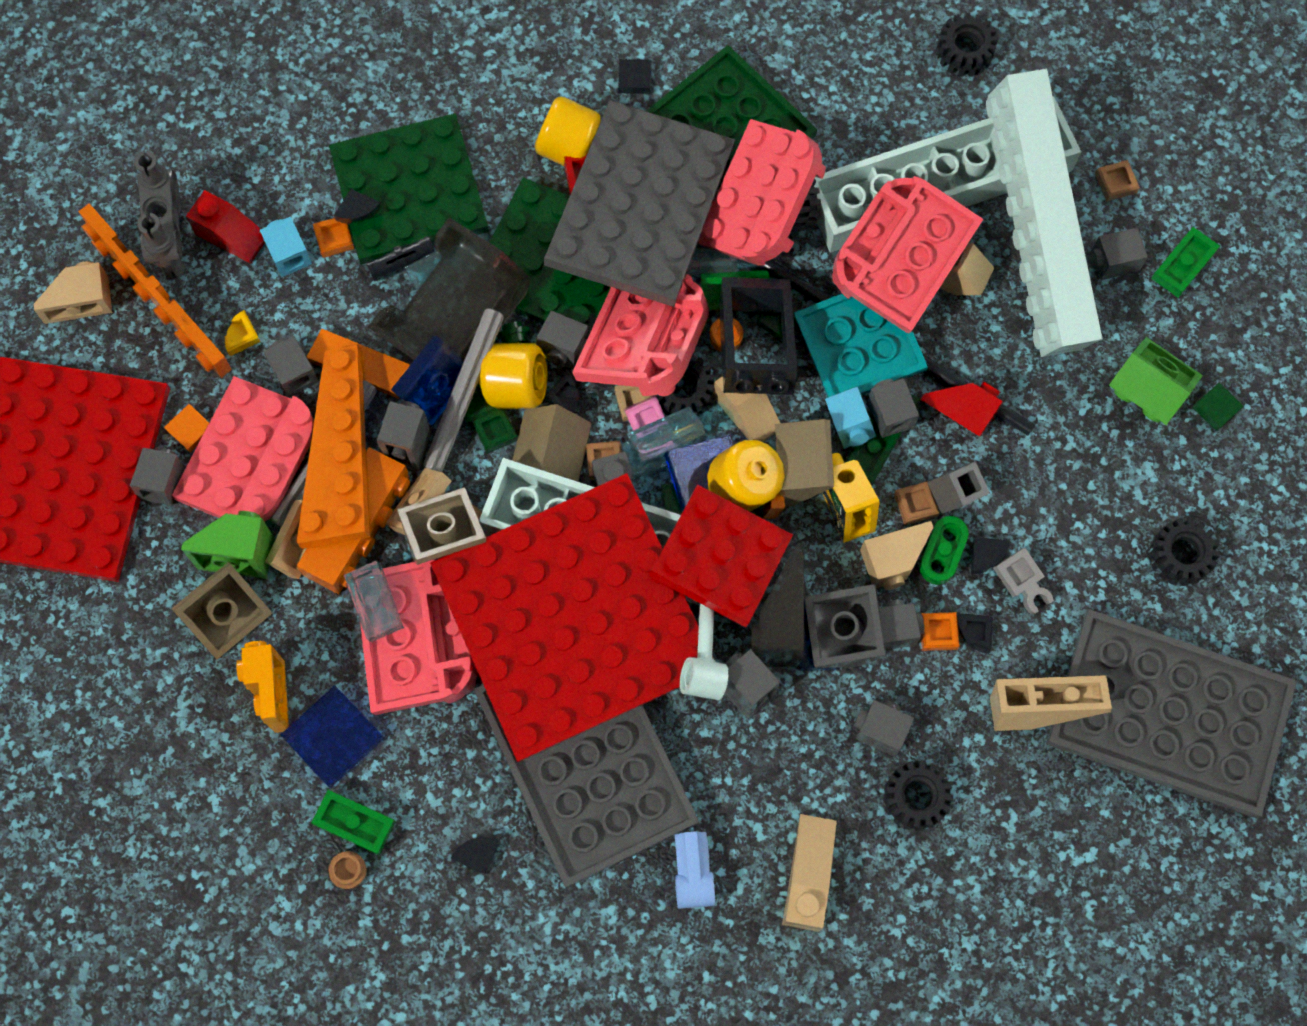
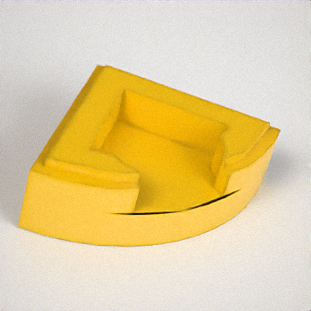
[224,310,261,356]

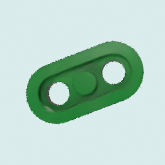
[920,516,969,585]

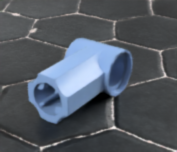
[675,831,715,909]

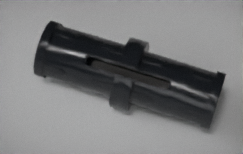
[366,236,436,282]

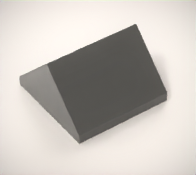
[804,584,886,668]

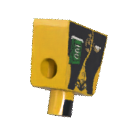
[823,453,880,543]

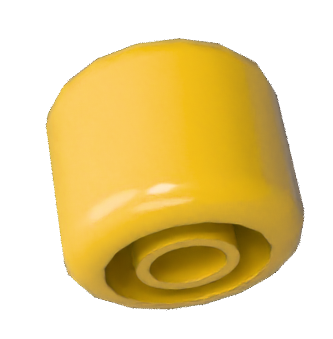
[534,96,601,166]
[479,343,548,409]
[707,440,785,512]

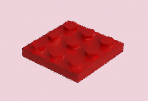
[649,484,793,627]

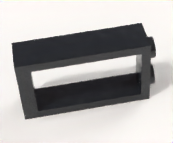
[719,277,797,395]

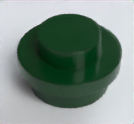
[497,321,530,343]

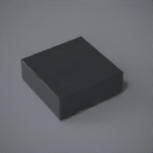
[618,59,651,94]

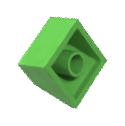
[1109,337,1203,425]
[181,511,275,579]

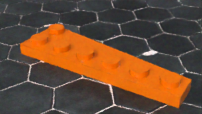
[78,203,232,378]
[297,345,370,549]

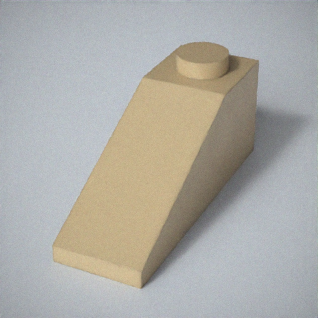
[990,676,1112,731]
[782,814,837,932]

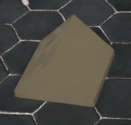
[512,404,592,482]
[775,419,834,506]
[397,487,487,565]
[172,562,272,660]

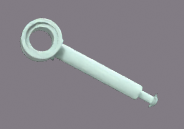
[680,604,728,700]

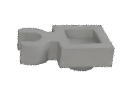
[993,547,1054,614]

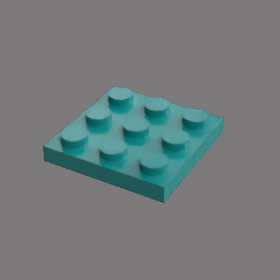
[794,294,928,398]

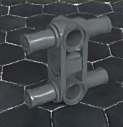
[134,151,185,278]

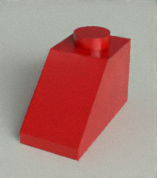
[186,190,265,264]
[920,381,1003,437]

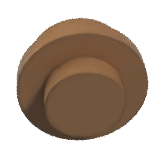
[329,851,367,889]

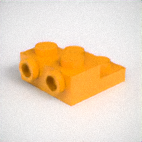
[236,641,290,733]

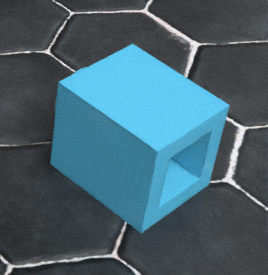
[260,217,312,277]
[825,387,876,449]

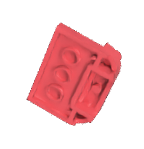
[698,119,826,266]
[832,176,983,334]
[572,274,709,396]
[171,376,314,522]
[355,560,478,715]

